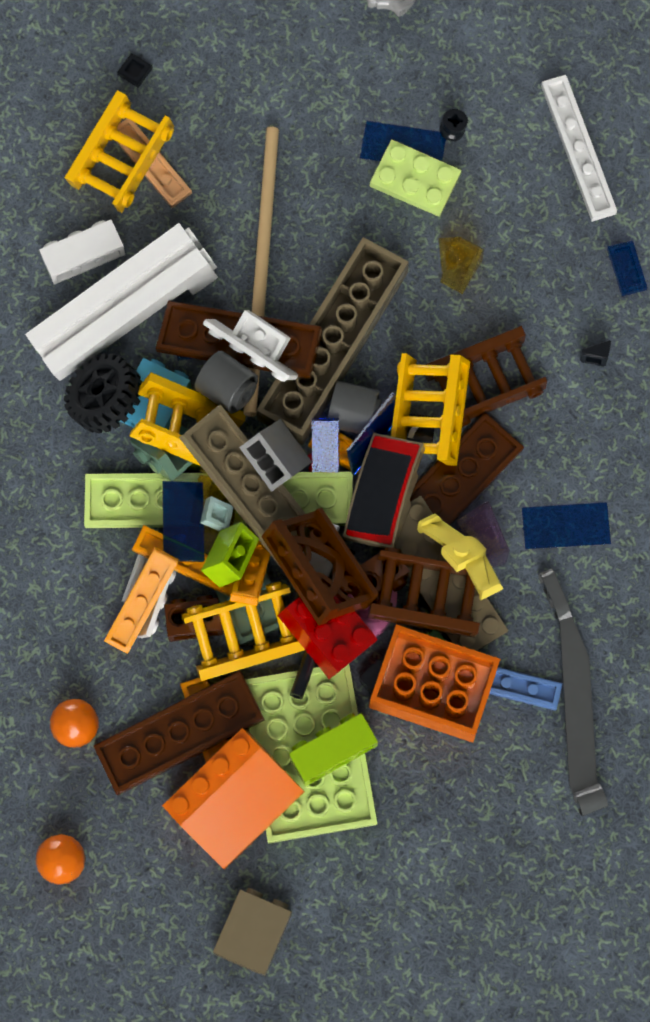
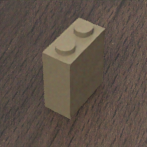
[213,888,292,977]

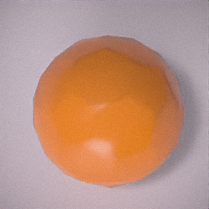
[50,699,99,748]
[35,834,86,885]

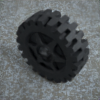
[64,354,142,433]

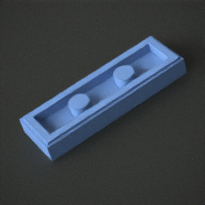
[489,667,563,711]

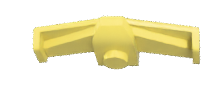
[417,514,503,600]

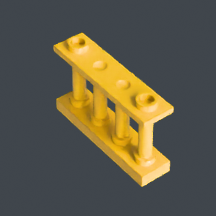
[64,90,174,213]
[391,353,470,466]
[130,372,246,466]
[181,582,305,681]

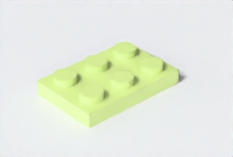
[370,139,462,217]

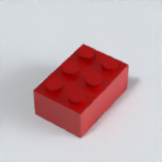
[277,596,378,679]

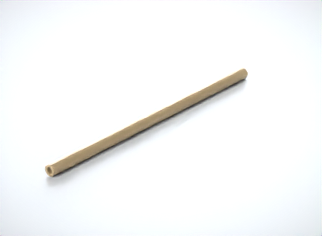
[243,127,279,417]

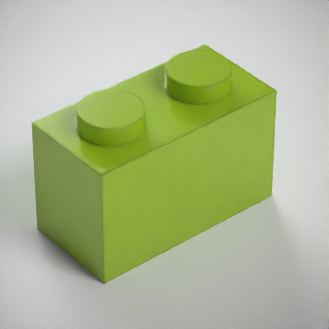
[201,522,259,588]

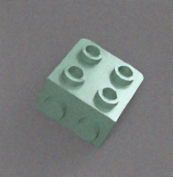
[130,426,192,481]

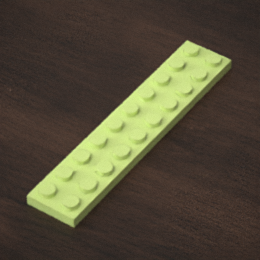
[84,471,353,528]

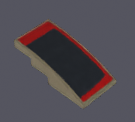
[343,433,425,549]

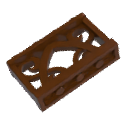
[261,508,378,626]

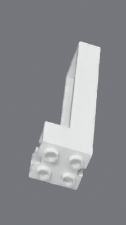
[25,223,218,381]

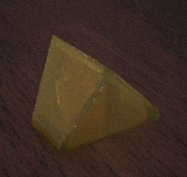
[438,237,484,294]

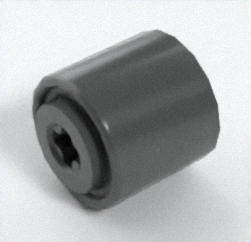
[195,351,258,414]
[327,381,382,437]

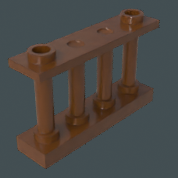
[425,326,547,427]
[367,547,480,638]

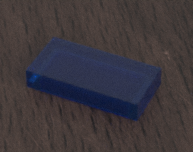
[607,240,648,296]
[312,418,340,473]

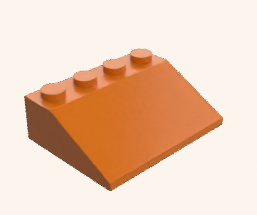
[369,624,500,743]
[162,728,305,869]

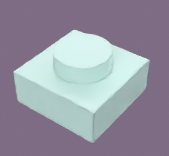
[200,496,233,531]

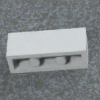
[39,219,126,285]

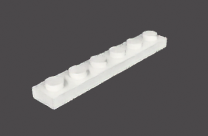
[541,75,617,221]

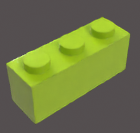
[289,713,378,787]

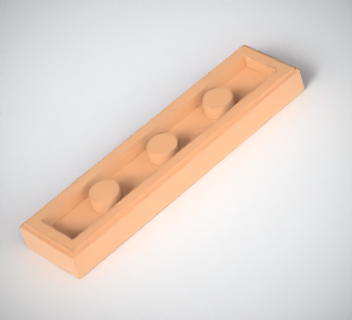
[117,119,192,208]

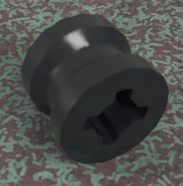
[439,109,468,141]

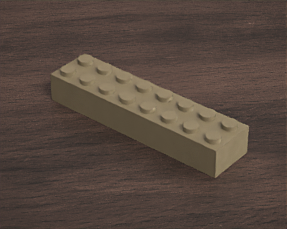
[256,237,409,445]

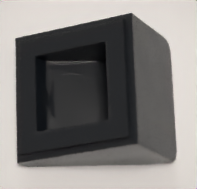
[580,341,611,367]
[359,660,383,695]

